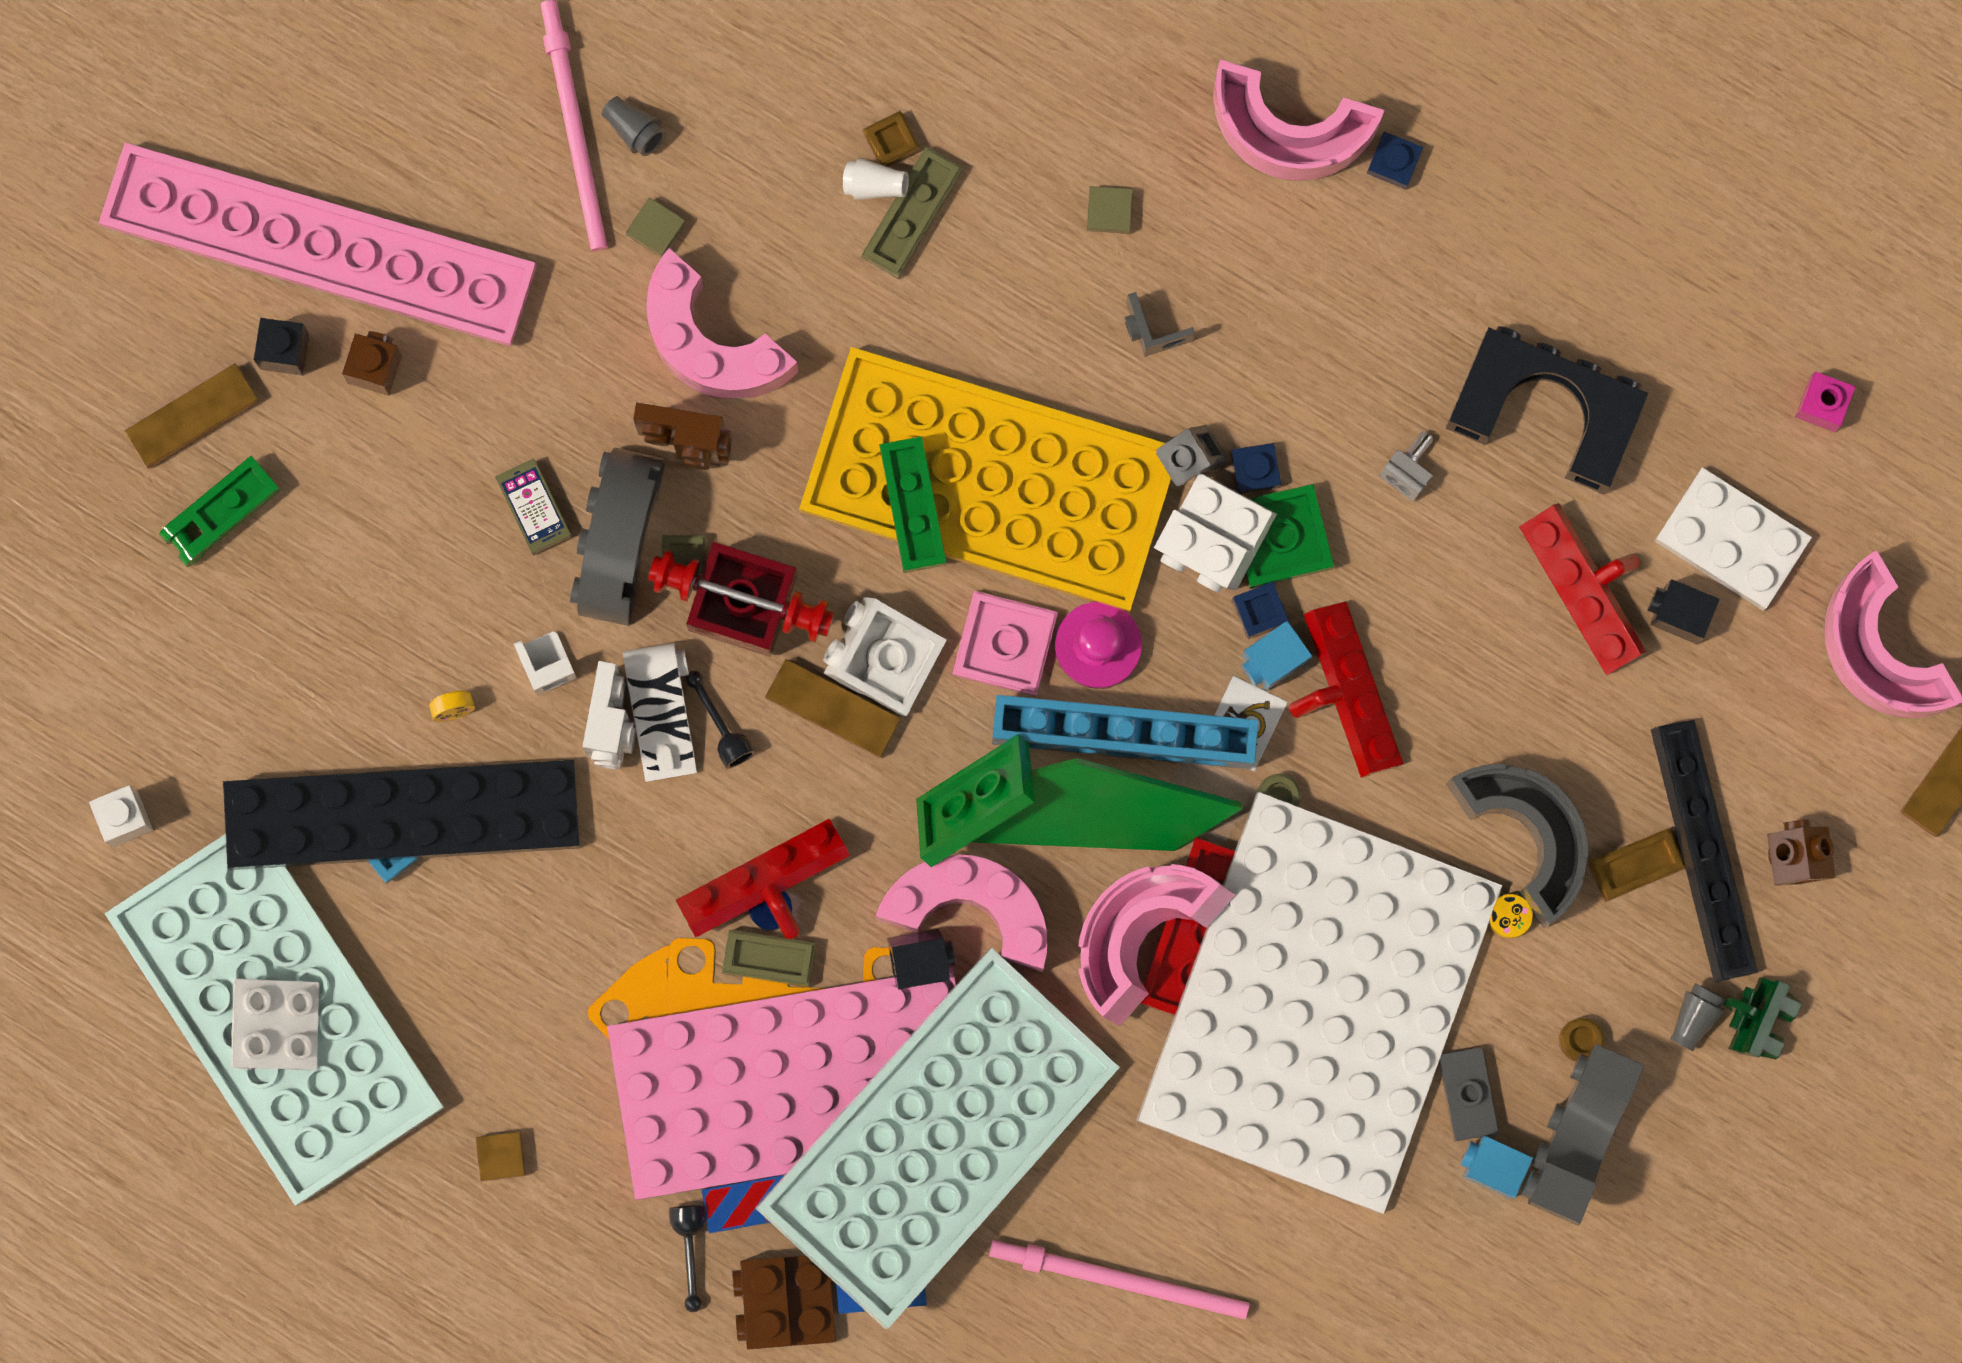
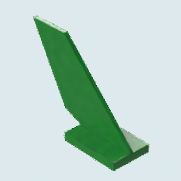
[916,734,1243,867]

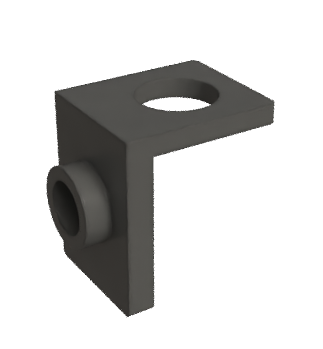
[1124,292,1195,357]

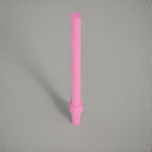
[540,0,608,252]
[989,1239,1249,1320]

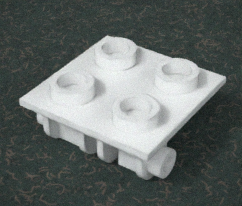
[231,979,319,1070]

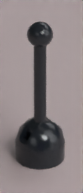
[686,671,756,769]
[669,1205,705,1313]

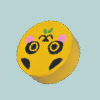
[429,690,475,722]
[1488,894,1533,939]

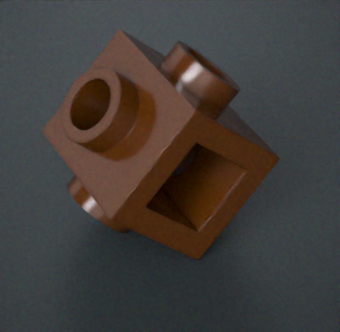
[1767,819,1836,886]

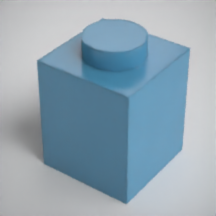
[1241,621,1312,691]
[1460,1136,1533,1199]

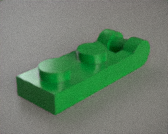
[159,455,281,567]

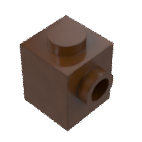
[342,331,402,396]

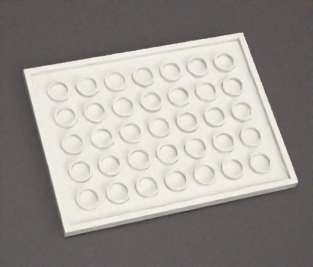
[1136,792,1502,1214]

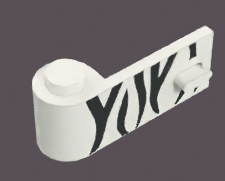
[623,643,697,782]

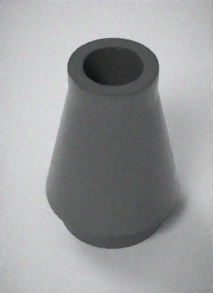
[602,96,666,156]
[1670,983,1726,1051]

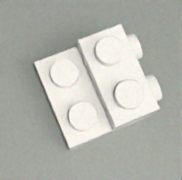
[1154,473,1277,593]
[823,597,946,716]
[582,661,636,770]

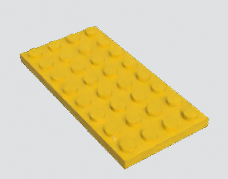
[799,347,1171,613]

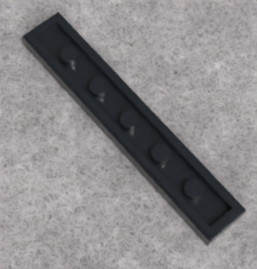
[1650,720,1758,983]

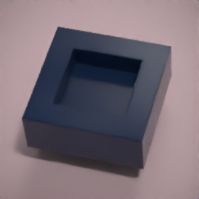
[1367,131,1423,190]
[1231,443,1281,494]
[1232,582,1289,639]

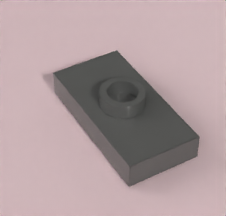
[1439,1047,1499,1142]

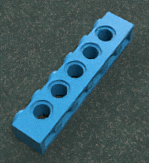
[992,695,1258,769]

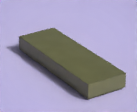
[861,147,963,279]

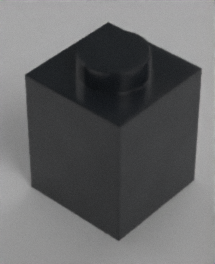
[253,318,309,376]
[1647,579,1720,645]
[887,929,955,990]

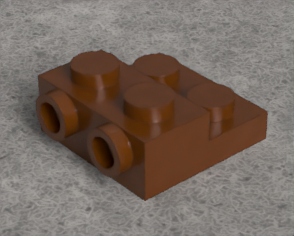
[633,402,732,470]
[732,1256,836,1350]

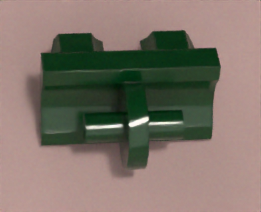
[1724,977,1802,1060]

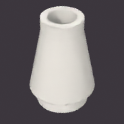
[843,158,909,200]

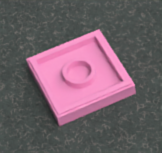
[952,591,1058,697]

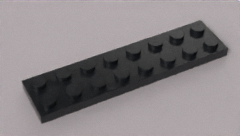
[223,760,579,870]

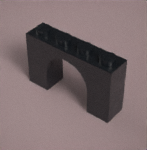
[1445,326,1649,495]

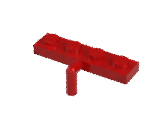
[1519,503,1647,675]
[1289,601,1403,778]
[676,818,850,939]

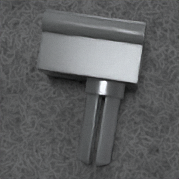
[1379,431,1433,502]

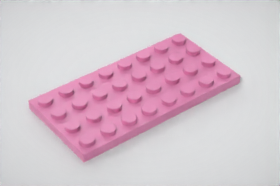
[607,967,956,1200]

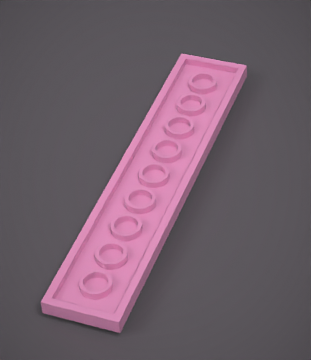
[99,143,537,347]

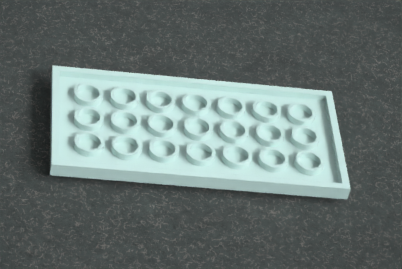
[105,834,445,1206]
[755,948,1120,1329]

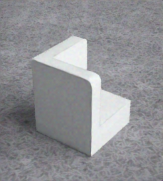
[514,632,577,696]

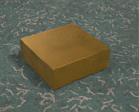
[863,110,920,167]
[476,1132,525,1181]

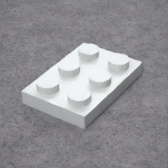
[1654,467,1812,611]

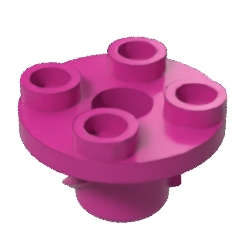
[1055,602,1142,689]

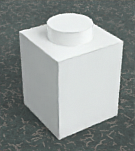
[89,785,154,847]

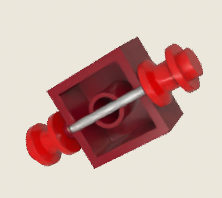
[648,542,835,657]

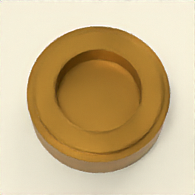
[1559,1018,1604,1062]

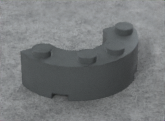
[570,447,667,626]
[1446,764,1588,928]
[1522,1044,1644,1226]

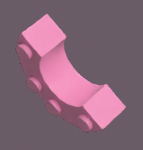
[1213,59,1385,181]
[647,248,799,399]
[1824,550,1962,718]
[876,855,1047,973]
[1078,864,1236,1026]

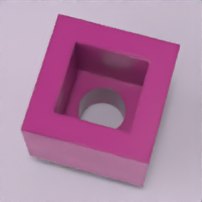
[1795,371,1855,432]

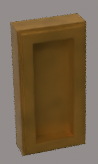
[1588,828,1685,902]

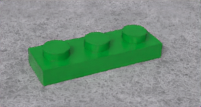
[879,436,946,573]

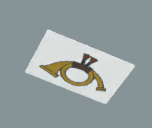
[1214,676,1288,771]

